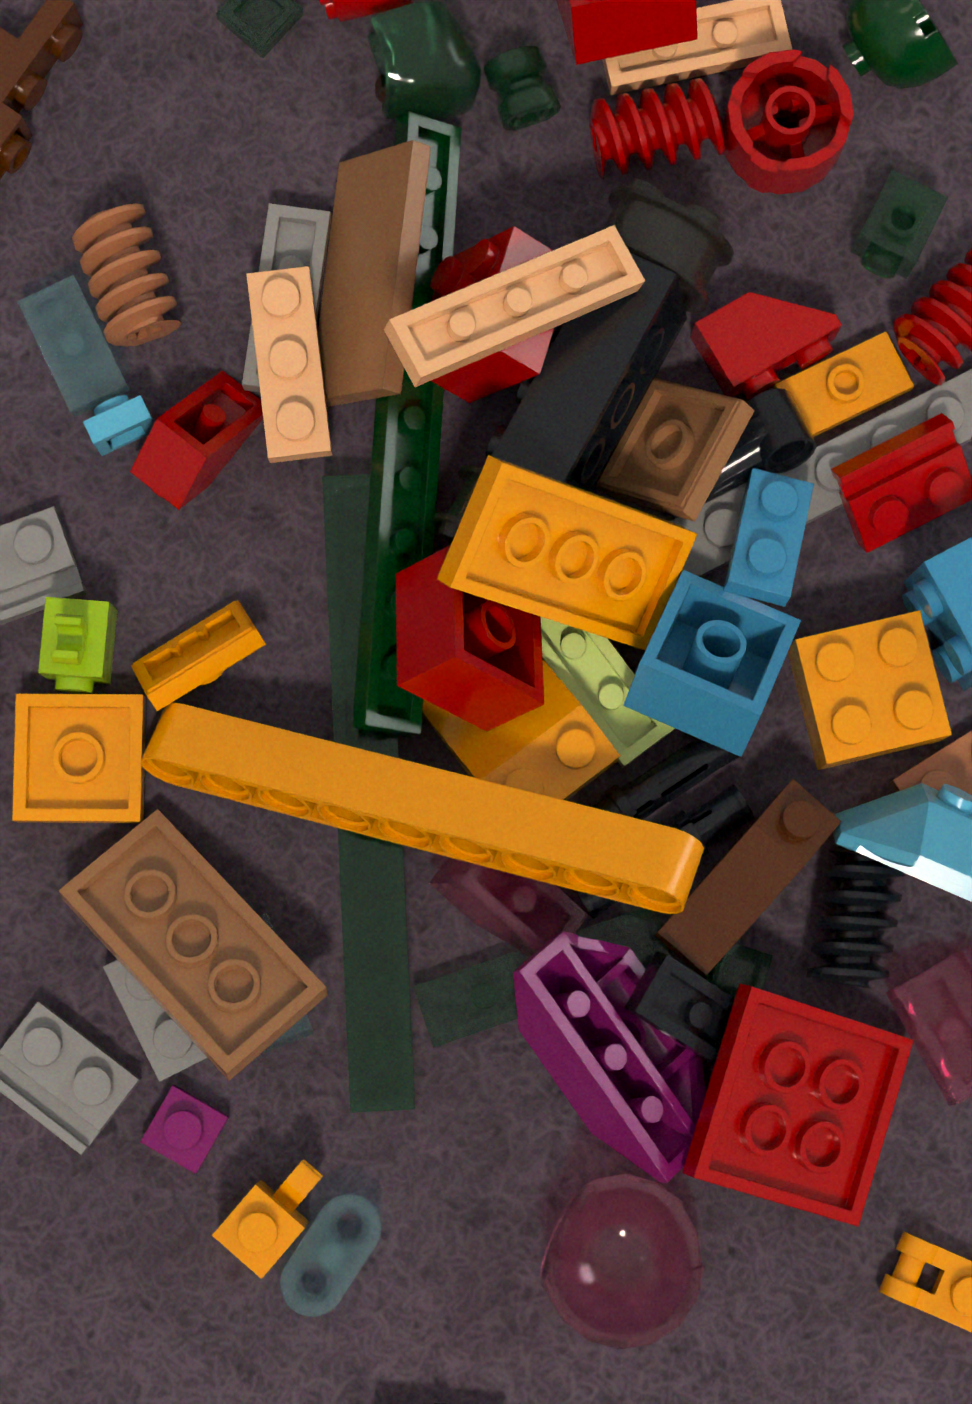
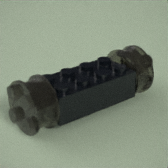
[432,178,734,543]

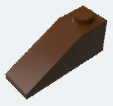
[655,779,842,978]

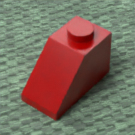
[130,370,263,510]

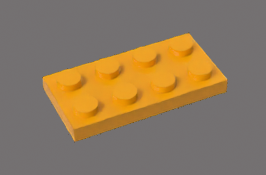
[437,455,697,650]

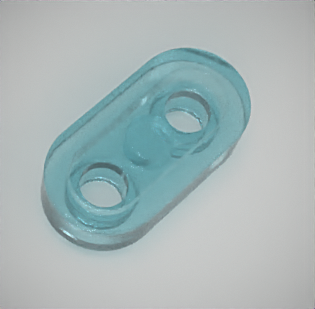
[280,1193,382,1317]

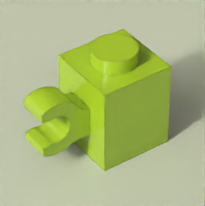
[38,597,117,694]

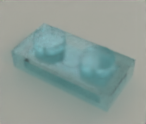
[17,275,130,417]

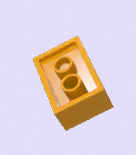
[422,660,621,800]

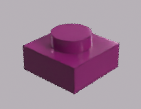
[140,1085,230,1174]

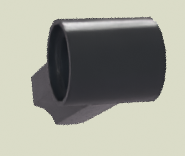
[707,388,816,502]

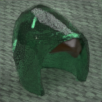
[367,0,481,119]

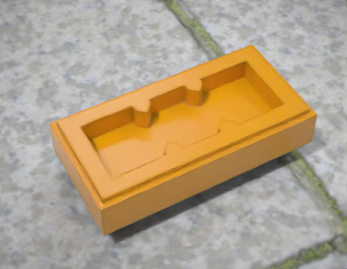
[773,332,914,437]
[131,600,266,711]

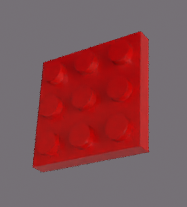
[682,983,914,1227]

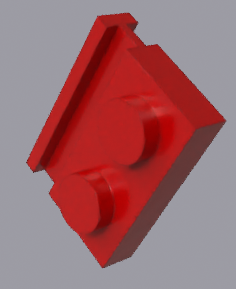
[830,413,972,553]

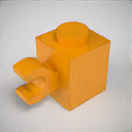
[212,1159,323,1279]

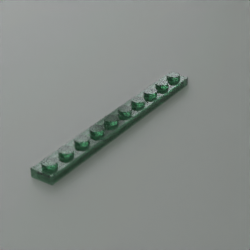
[322,474,416,1113]

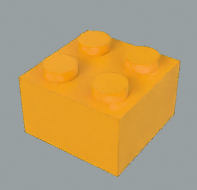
[788,610,952,770]

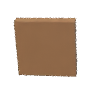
[596,378,754,522]

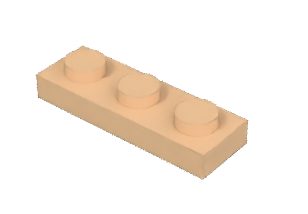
[602,0,792,95]
[246,266,332,463]

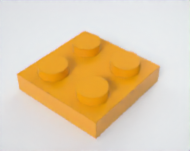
[12,694,146,823]

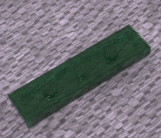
[413,908,673,1048]

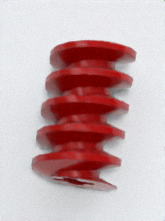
[589,78,725,179]
[893,248,972,386]

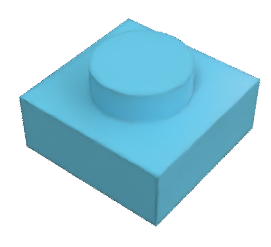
[83,395,155,456]

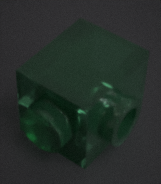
[851,170,948,279]

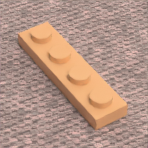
[384,225,645,387]

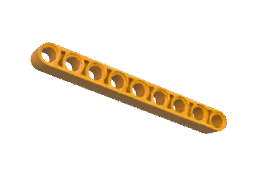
[141,703,704,914]

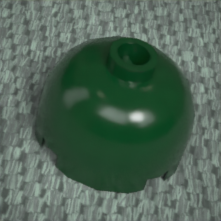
[842,0,958,89]

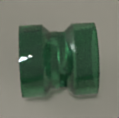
[483,46,561,131]

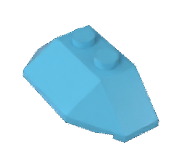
[832,783,972,902]

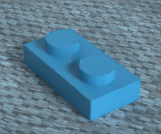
[723,468,814,607]

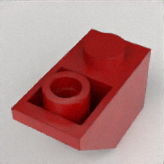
[690,292,842,400]

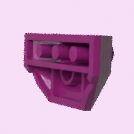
[513,931,706,1183]

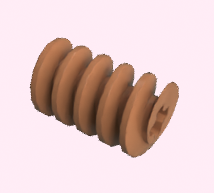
[72,203,182,347]

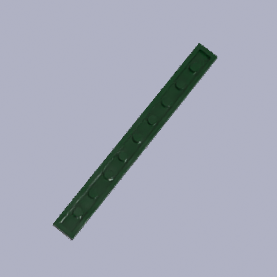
[352,111,462,737]

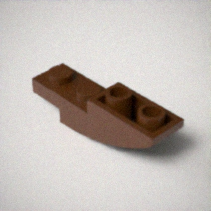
[0,0,83,180]

